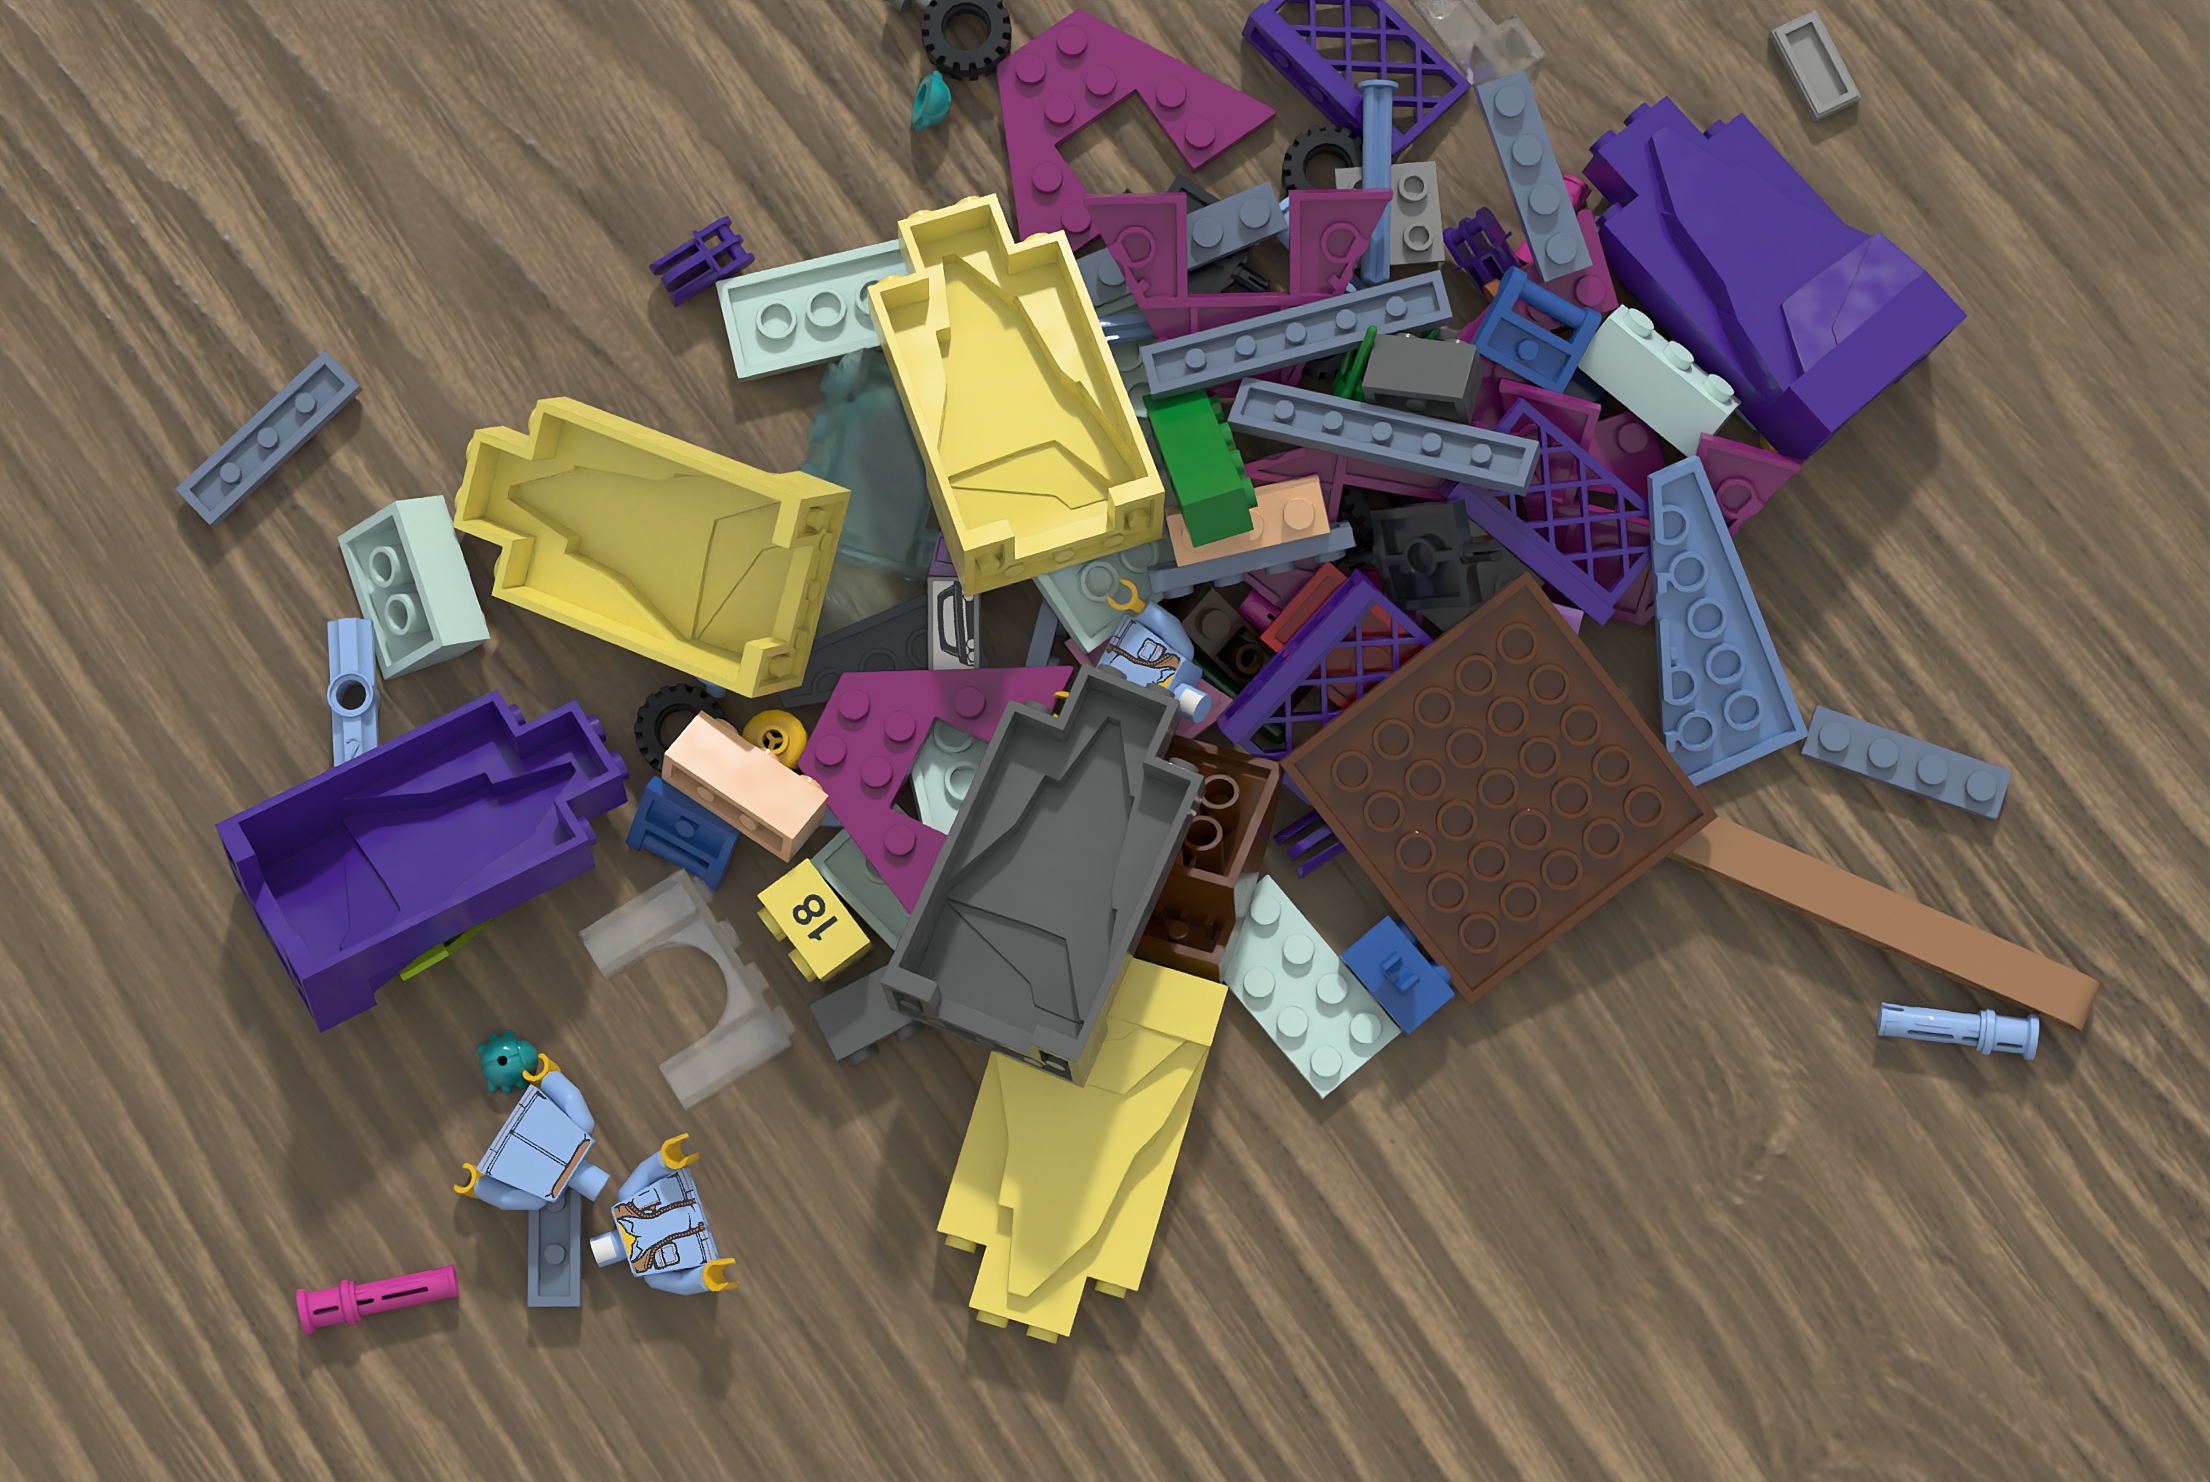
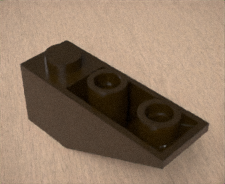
[1164,583,1313,723]

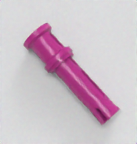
[296,1264,460,1335]

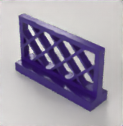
[1241,0,1472,164]
[1437,397,1652,626]
[1216,568,1434,806]

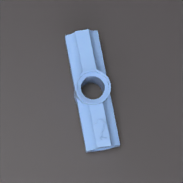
[327,618,381,767]

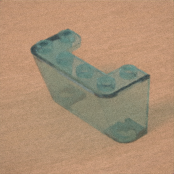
[797,347,939,582]

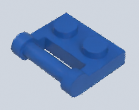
[1470,266,1602,394]
[625,776,742,892]

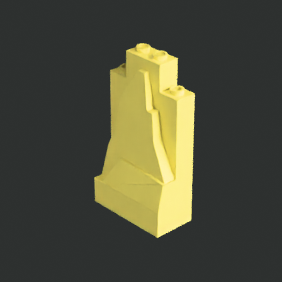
[867,194,1165,597]
[452,396,852,698]
[937,957,1229,1344]

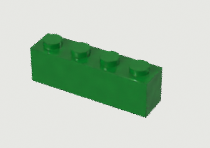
[1142,388,1258,548]

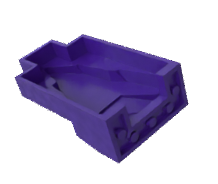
[1582,95,1967,464]
[215,690,630,1033]

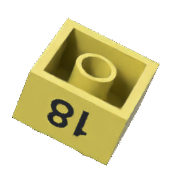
[757,858,875,987]

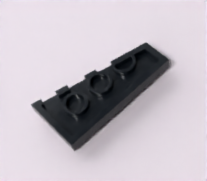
[778,593,990,708]

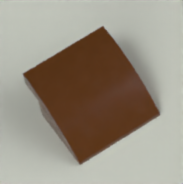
[1133,735,1285,984]

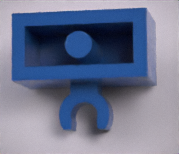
[1339,916,1456,1038]

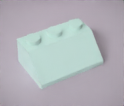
[1577,304,1741,457]
[337,495,490,680]

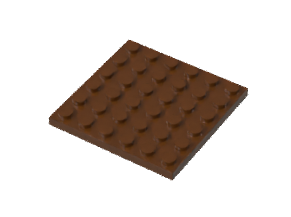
[1279,570,1718,1006]

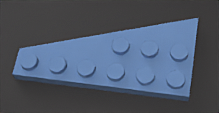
[1647,455,1809,787]

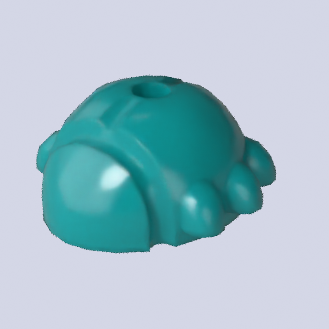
[910,70,951,131]
[477,1030,538,1094]

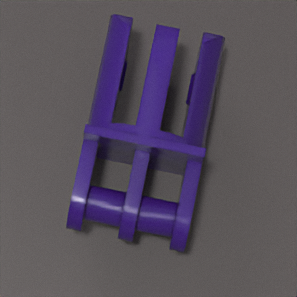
[1443,207,1523,306]
[648,216,756,308]
[1273,809,1348,879]

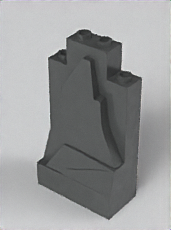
[880,663,1206,1088]

